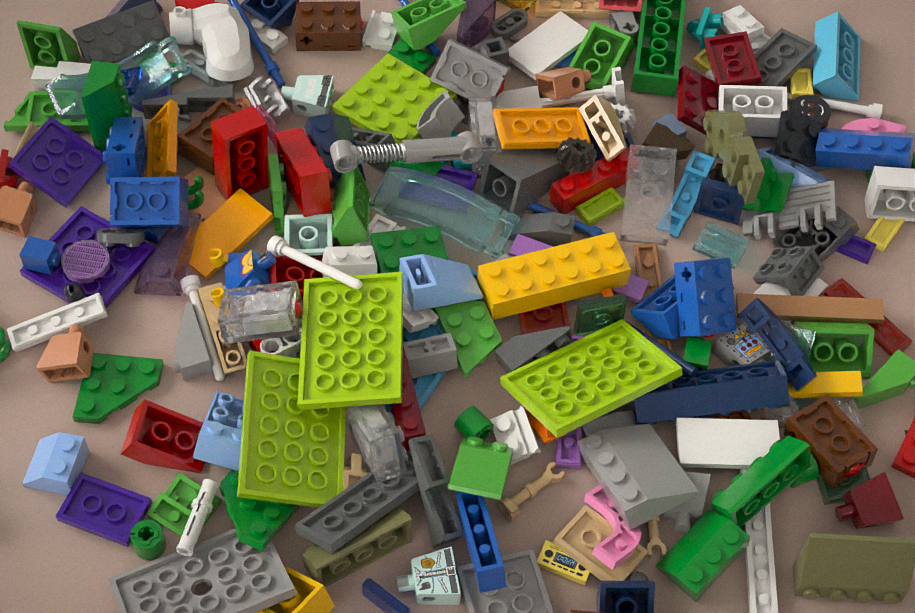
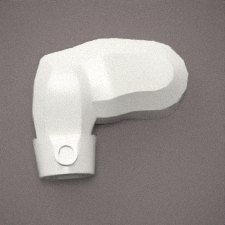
[169,3,254,81]

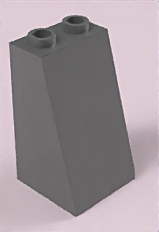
[478,148,574,218]

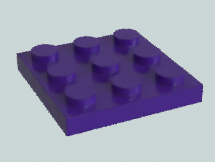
[8,116,103,208]

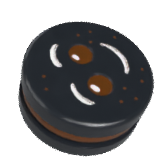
[789,95,831,131]

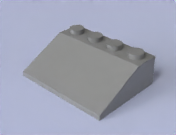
[578,424,700,530]

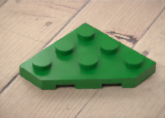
[72,353,164,424]
[219,470,300,551]

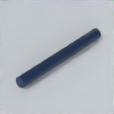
[625,321,698,377]

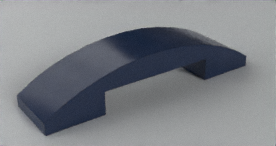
[739,298,817,392]

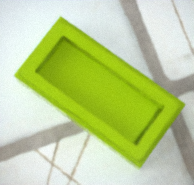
[575,187,626,226]

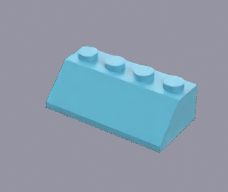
[812,12,861,101]

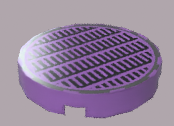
[61,240,111,283]

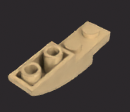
[198,282,247,375]

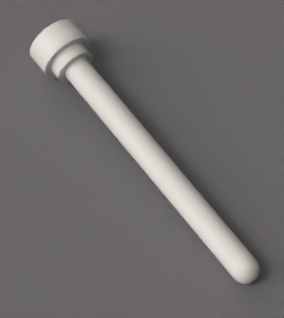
[787,92,883,119]
[267,235,362,289]
[180,275,225,381]

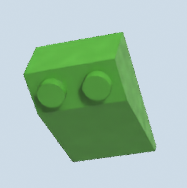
[391,0,467,51]
[17,20,80,69]
[569,21,635,90]
[448,437,514,500]

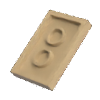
[553,504,649,581]

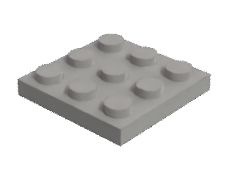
[456,549,554,613]

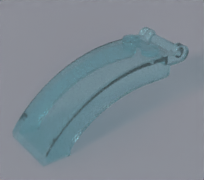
[45,36,192,119]
[370,167,520,259]

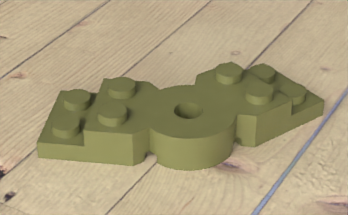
[703,110,765,204]

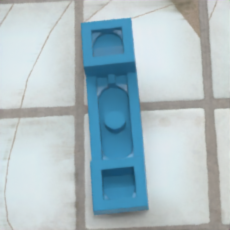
[656,150,715,238]

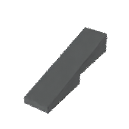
[142,84,235,119]
[408,434,464,547]

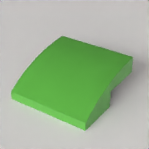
[147,472,223,537]

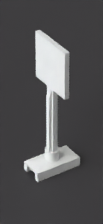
[496,67,626,109]

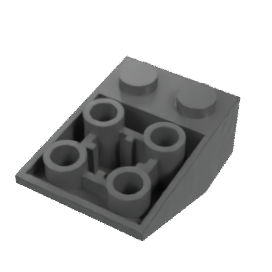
[773,205,860,262]

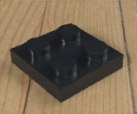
[774,110,822,167]

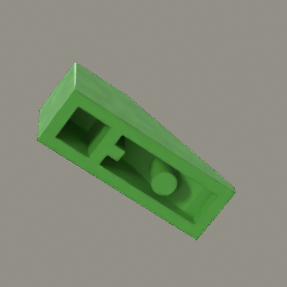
[850,349,915,410]

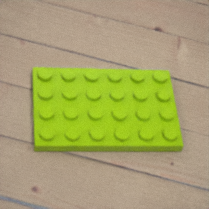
[297,272,403,410]
[500,319,682,438]
[237,351,346,508]

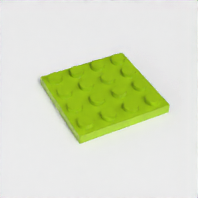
[332,53,457,146]

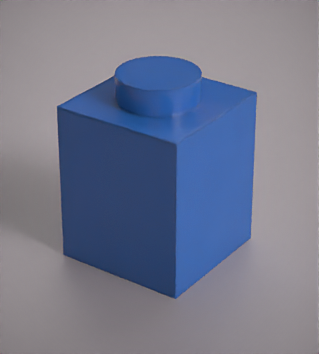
[19,236,61,275]

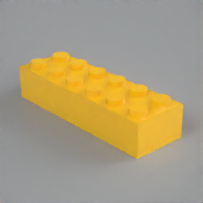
[477,232,631,320]

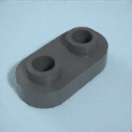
[491,8,528,40]
[97,228,145,247]

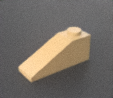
[579,95,627,162]

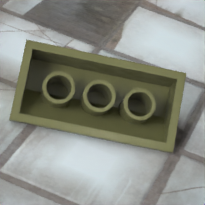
[302,506,412,587]

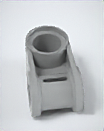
[609,10,639,46]

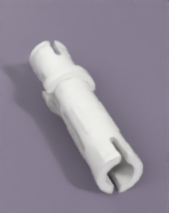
[176,479,219,557]

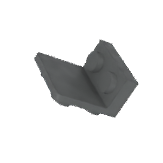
[753,246,825,296]

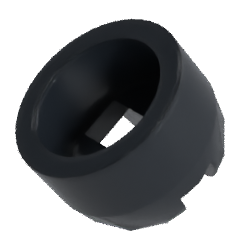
[64,281,86,302]

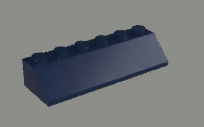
[633,360,790,425]

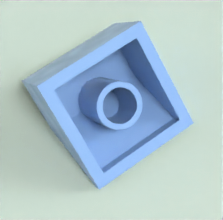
[22,432,90,495]

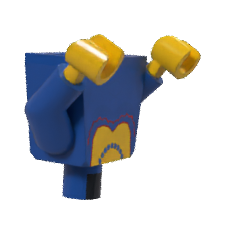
[209,248,276,308]

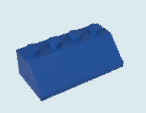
[815,128,915,170]
[630,275,734,340]

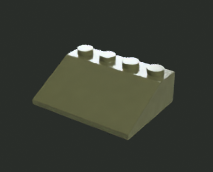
[793,533,915,604]

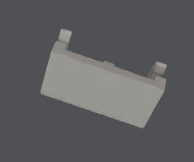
[243,76,291,127]
[403,333,458,378]

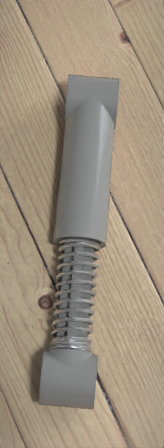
[330,131,483,173]

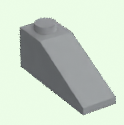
[172,301,213,381]

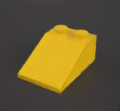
[256,565,335,613]

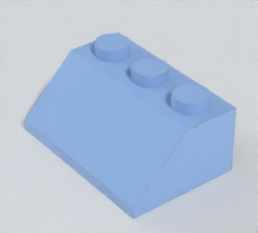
[757,146,829,188]

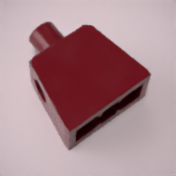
[835,472,904,529]

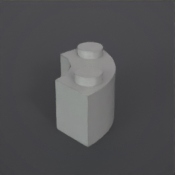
[417,90,465,139]

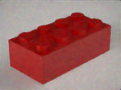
[211,106,269,201]
[275,127,334,217]

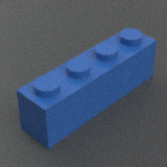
[455,491,506,593]

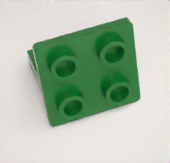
[743,158,795,213]

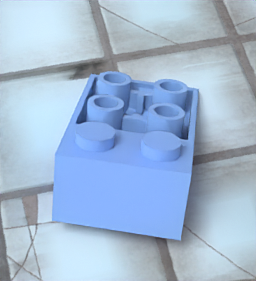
[399,254,483,311]
[193,391,244,471]

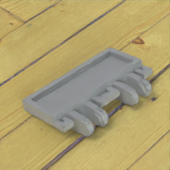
[743,180,838,241]

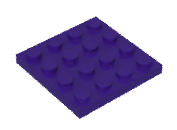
[19,206,156,308]

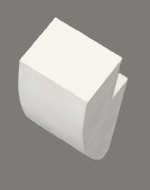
[31,61,91,91]

